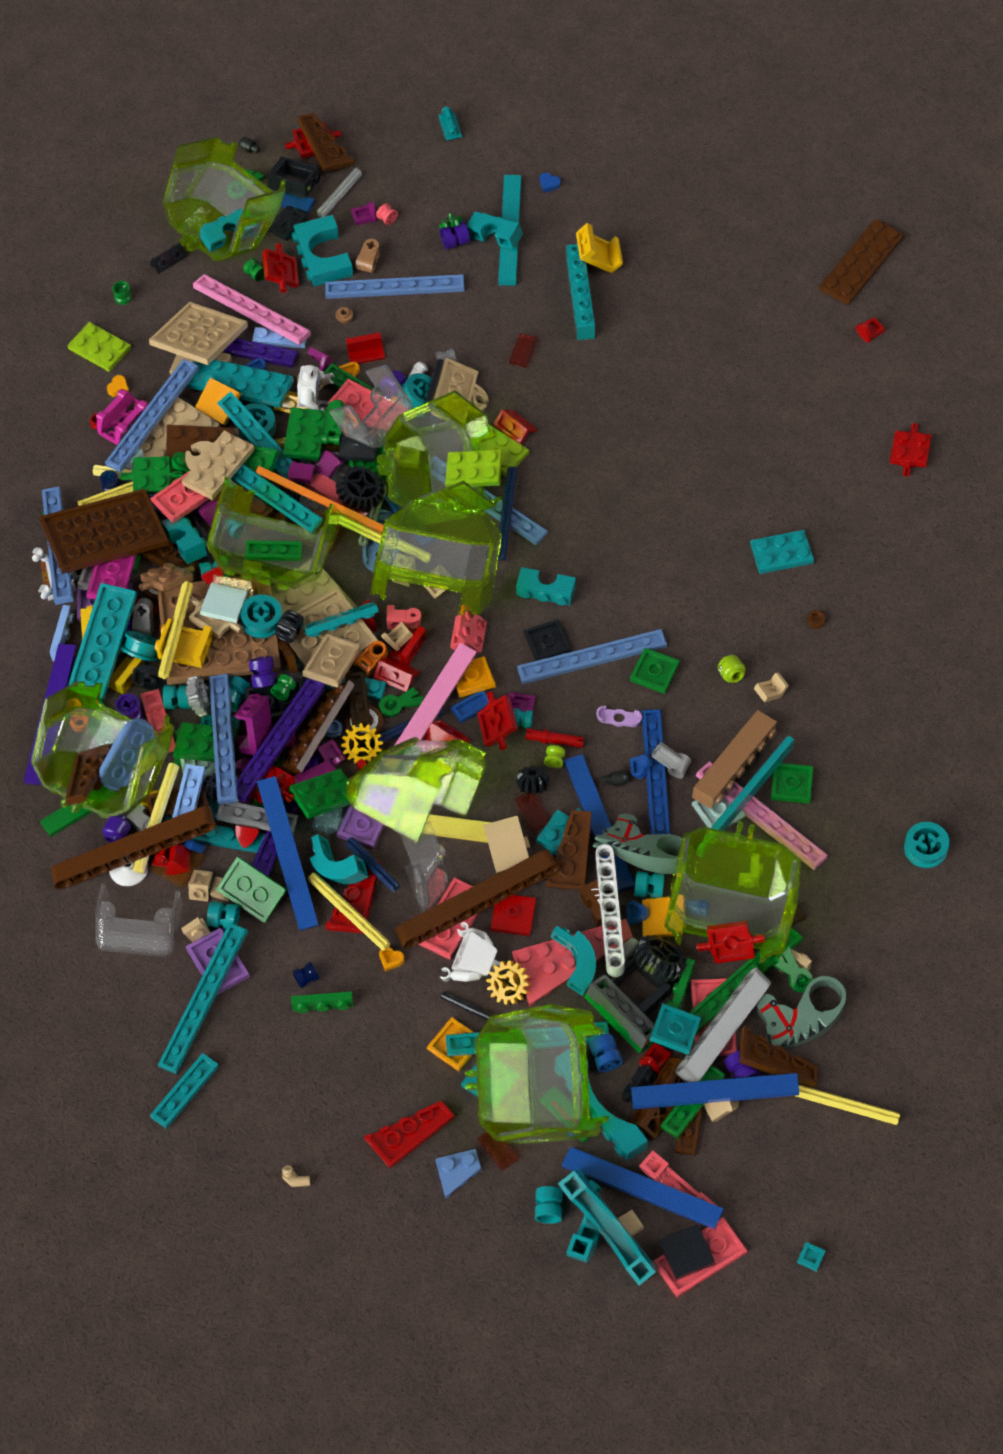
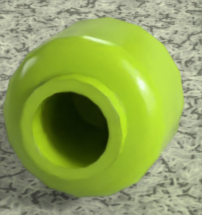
[717,655,746,683]

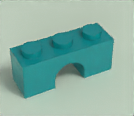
[200,207,256,252]
[466,212,523,250]
[161,517,207,564]
[516,567,576,606]

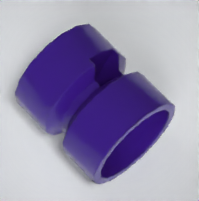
[440,221,470,250]
[248,656,277,688]
[115,694,143,726]
[724,1050,761,1079]

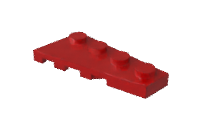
[325,860,382,934]
[364,1101,454,1169]

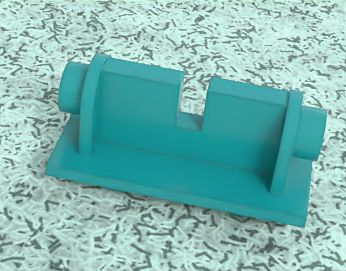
[438,106,462,140]

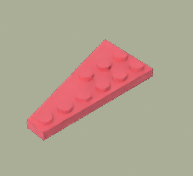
[512,919,633,1007]

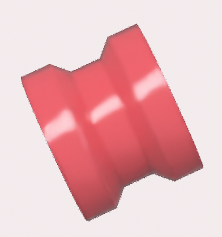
[376,203,398,225]

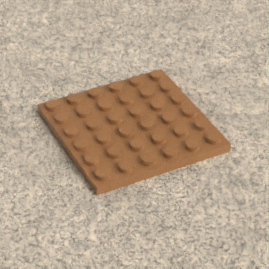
[157,573,281,685]

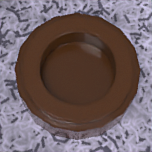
[807,610,826,629]

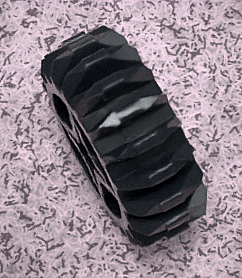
[335,465,385,513]
[633,935,687,982]

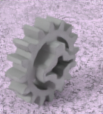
[186,675,211,717]

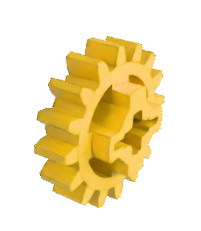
[341,723,383,764]
[486,961,531,1005]

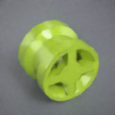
[544,745,565,768]

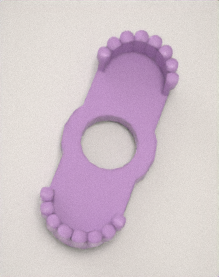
[596,705,642,727]

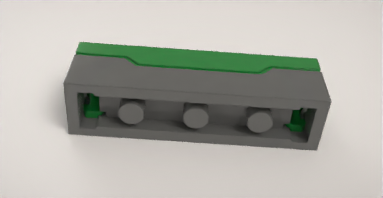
[584,974,655,1054]

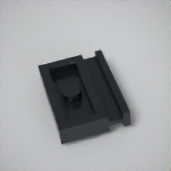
[267,205,308,241]

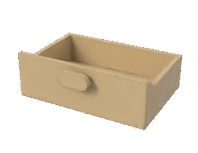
[483,816,530,874]

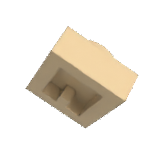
[188,870,214,901]

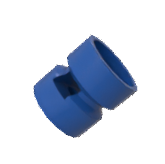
[589,1034,623,1072]

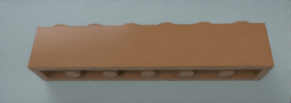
[692,710,777,809]

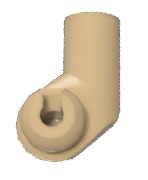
[282,1166,310,1187]

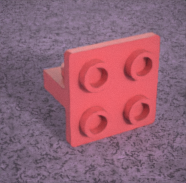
[450,604,487,653]

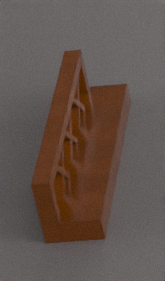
[628,1058,686,1140]

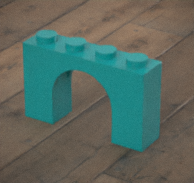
[292,215,353,287]

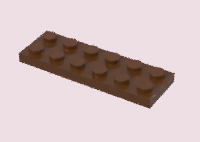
[819,219,904,306]
[279,680,355,776]

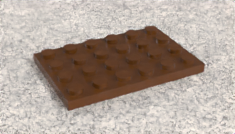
[39,488,169,574]

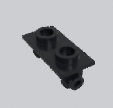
[149,242,186,274]
[621,1064,657,1105]

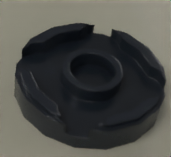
[131,665,167,690]

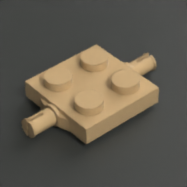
[189,596,243,639]

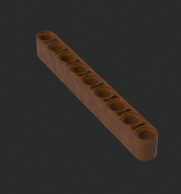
[51,806,216,889]
[394,850,559,949]

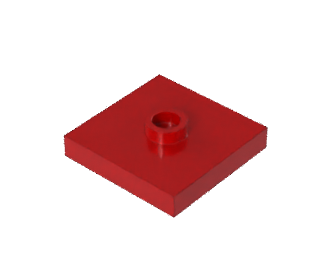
[491,895,536,936]

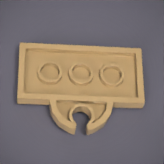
[430,358,489,425]
[182,430,255,500]

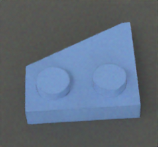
[435,1149,481,1199]

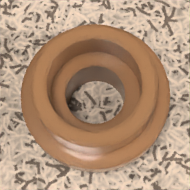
[336,307,353,324]

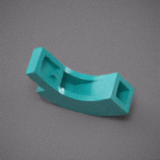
[310,834,368,884]
[550,926,596,996]
[566,1214,602,1263]

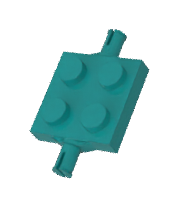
[536,808,583,857]

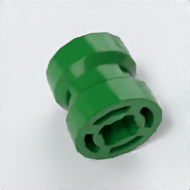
[243,258,265,282]
[112,281,132,305]
[270,674,297,701]

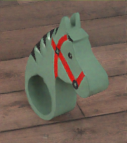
[593,813,692,874]
[757,976,846,1048]

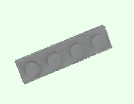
[217,802,298,835]

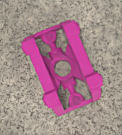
[96,389,149,445]

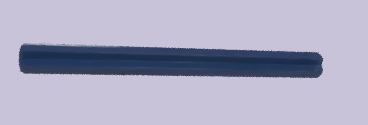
[496,466,517,561]

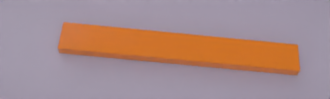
[256,466,390,535]

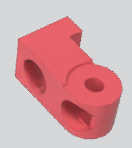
[387,605,422,630]

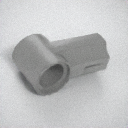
[652,742,691,779]

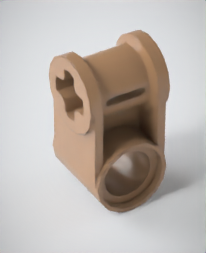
[355,239,380,273]

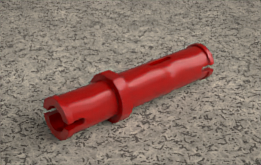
[525,728,584,749]

